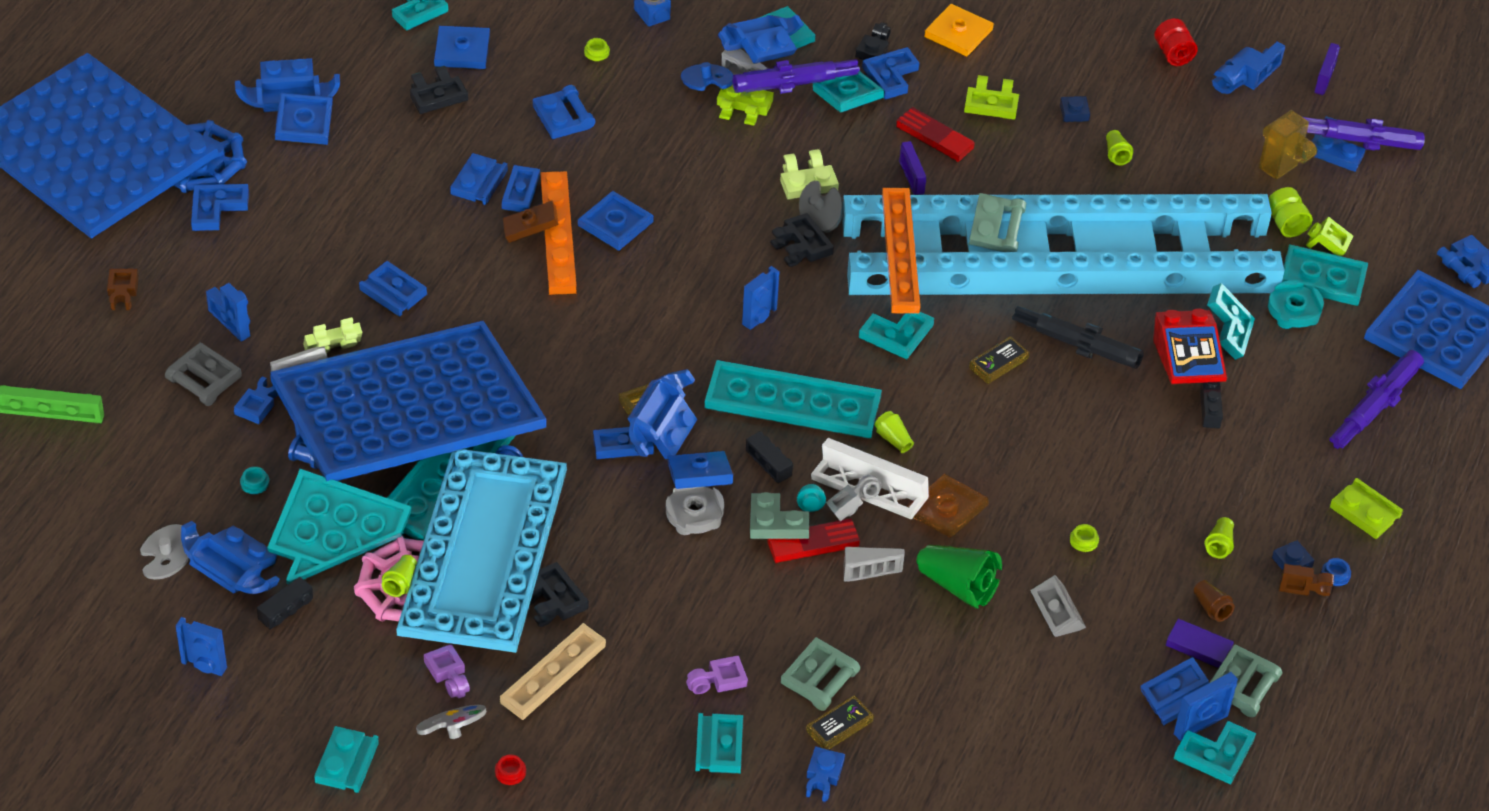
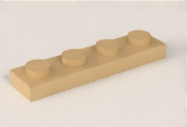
[500,623,606,720]

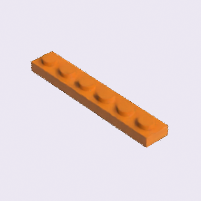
[540,171,576,295]
[882,188,920,313]

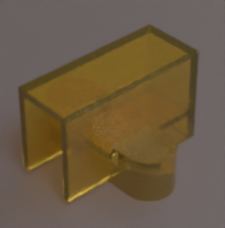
[1259,110,1317,180]

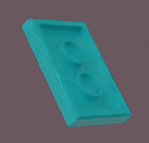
[1282,244,1368,306]

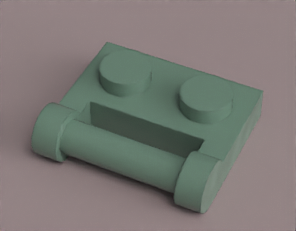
[969,193,1027,252]
[781,637,860,711]
[1210,644,1282,717]

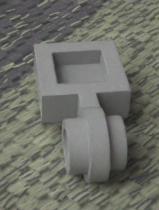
[826,475,881,521]

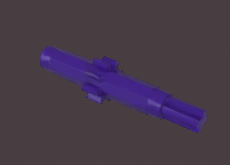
[732,59,860,94]
[1298,117,1425,150]
[1329,350,1424,449]

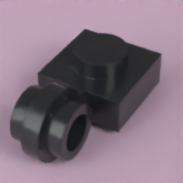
[855,22,891,60]

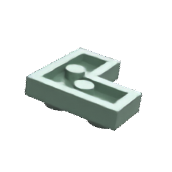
[750,492,809,539]

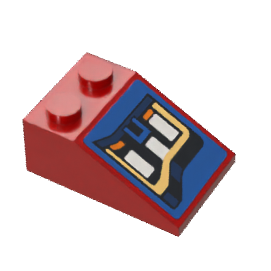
[1153,309,1227,384]

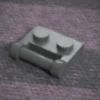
[165,342,242,406]

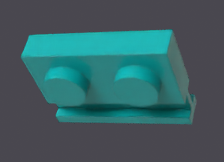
[695,713,743,773]
[314,726,379,793]

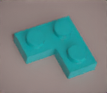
[392,0,448,31]
[1207,283,1255,360]
[859,312,934,359]
[1174,721,1256,785]

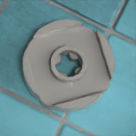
[666,487,724,535]

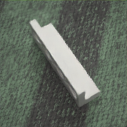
[811,438,929,519]

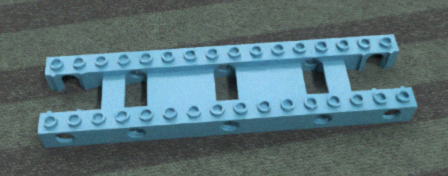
[842,194,1284,295]

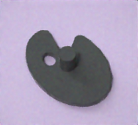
[799,180,844,233]

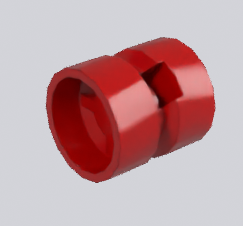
[1154,18,1198,66]

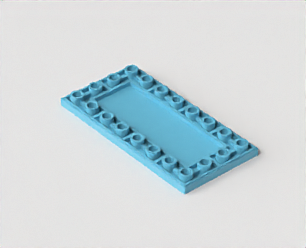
[396,449,567,653]

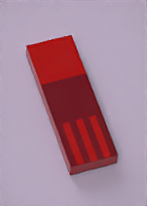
[896,107,975,162]
[767,518,860,563]

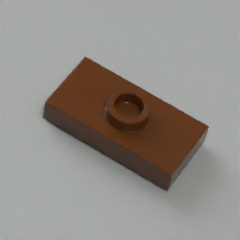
[503,200,558,243]

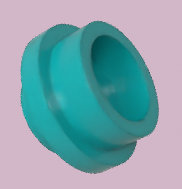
[240,467,270,494]
[797,484,826,512]

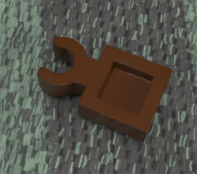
[107,268,138,310]
[1279,564,1334,596]

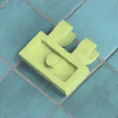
[780,149,839,200]
[303,317,362,353]

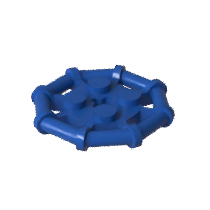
[173,120,247,193]

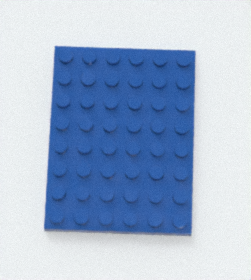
[0,52,219,239]
[270,321,546,481]

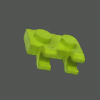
[964,75,1019,120]
[717,84,774,126]

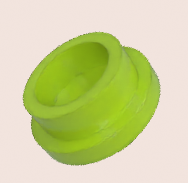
[584,38,610,61]
[1070,524,1099,552]

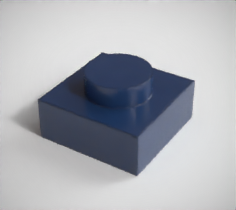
[1060,96,1090,122]
[1272,540,1315,570]

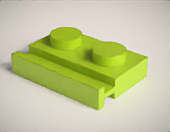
[1330,478,1403,539]

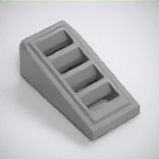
[721,49,768,75]
[843,547,905,581]

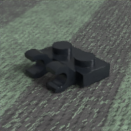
[410,66,468,114]
[770,213,834,267]
[529,562,589,627]

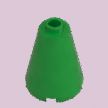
[916,544,1002,609]

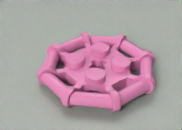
[354,535,424,622]

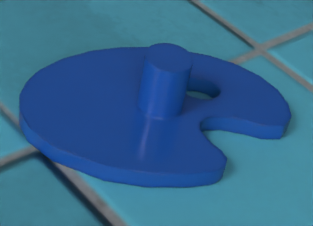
[681,62,733,91]

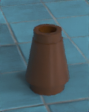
[1194,580,1235,622]

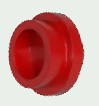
[495,755,526,785]

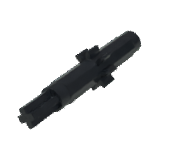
[1012,306,1144,369]

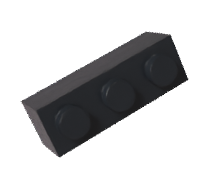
[1200,382,1223,428]
[746,431,793,484]
[257,577,313,630]

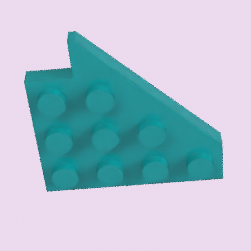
[267,469,412,585]

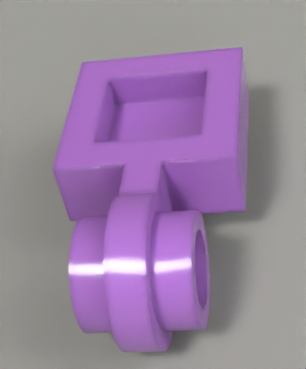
[424,644,470,699]
[686,656,748,694]

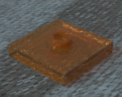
[906,474,989,538]

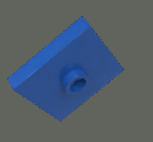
[434,26,490,69]
[275,93,333,145]
[578,191,654,251]
[668,451,733,489]
[1174,672,1238,741]

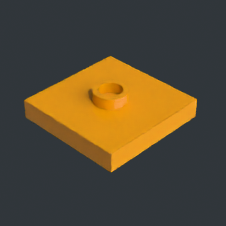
[924,4,994,57]

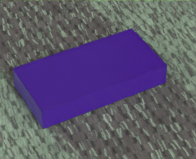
[1315,43,1340,95]
[899,141,926,195]
[1165,619,1234,668]

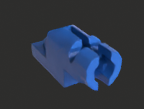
[1212,41,1285,94]

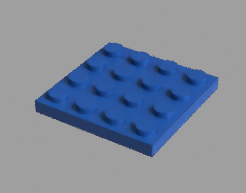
[1364,270,1489,389]

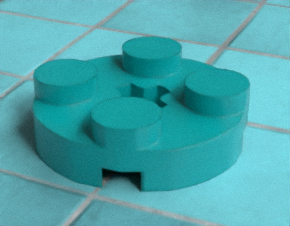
[1268,281,1324,329]

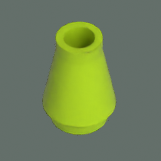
[1106,130,1133,165]
[874,411,914,453]
[1205,517,1234,559]
[381,555,417,597]

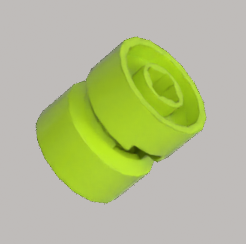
[1268,187,1313,238]

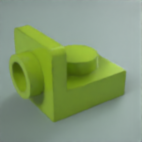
[1306,217,1353,256]

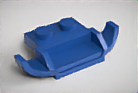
[718,15,804,64]
[235,58,340,112]
[627,369,697,459]
[181,521,280,594]

